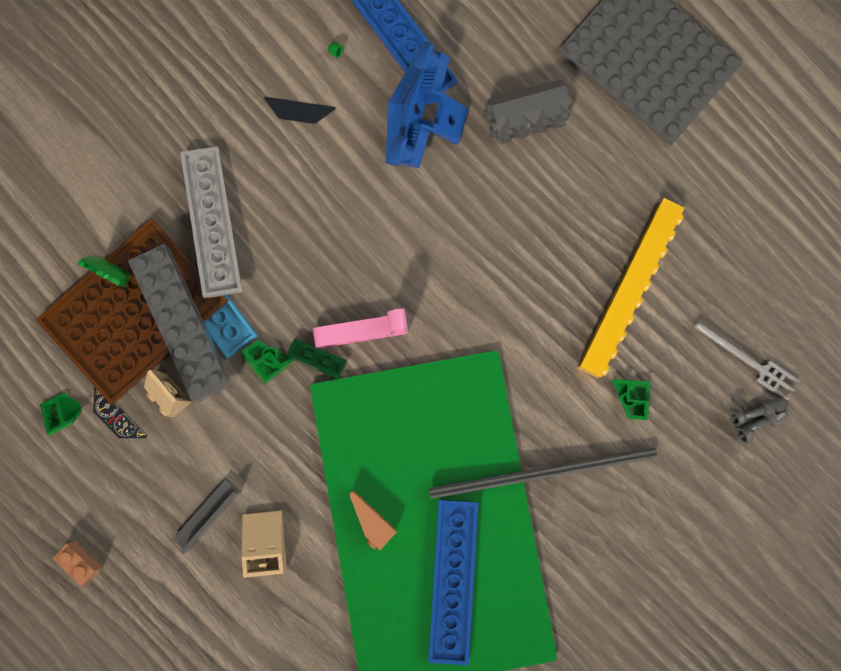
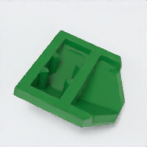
[40,392,82,436]

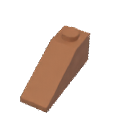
[349,490,397,550]

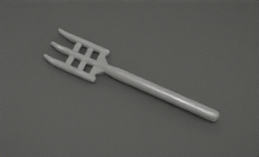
[694,322,800,400]

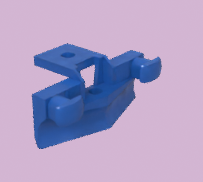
[385,42,468,168]

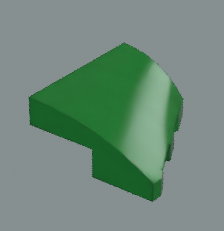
[77,255,133,288]

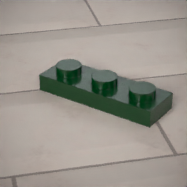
[286,338,347,380]

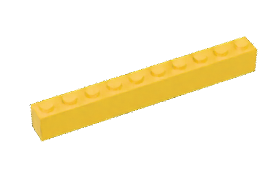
[577,198,684,378]

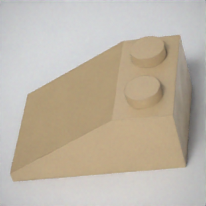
[144,370,192,417]

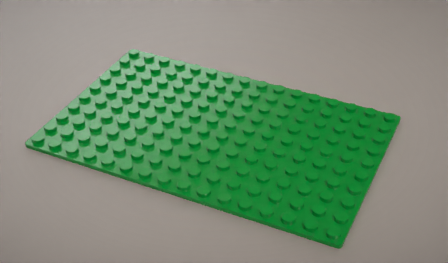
[310,351,557,671]

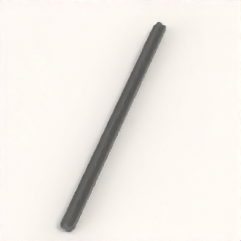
[429,448,657,498]

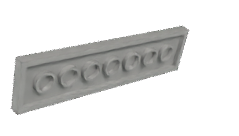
[180,147,242,299]

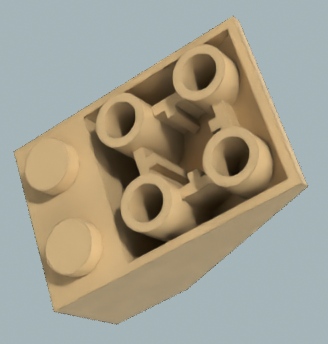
[242,510,287,578]

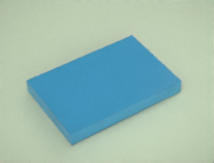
[205,295,258,359]

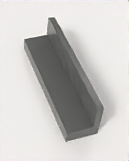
[173,479,241,554]

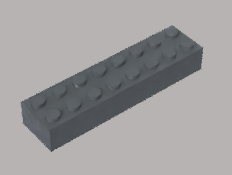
[128,244,233,403]

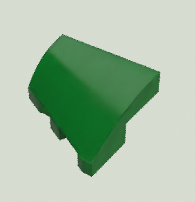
[241,340,294,385]
[612,379,650,420]

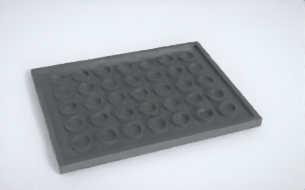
[558,0,743,146]

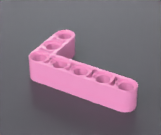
[313,309,408,348]

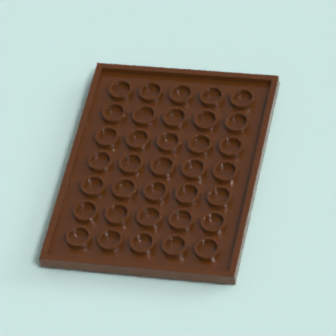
[36,218,228,405]

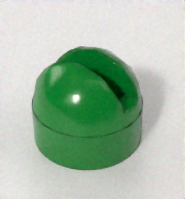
[328,42,344,59]

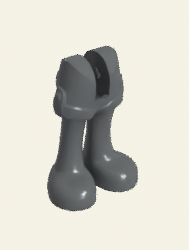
[729,399,789,444]

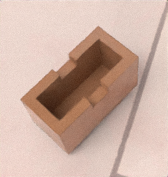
[52,541,103,587]

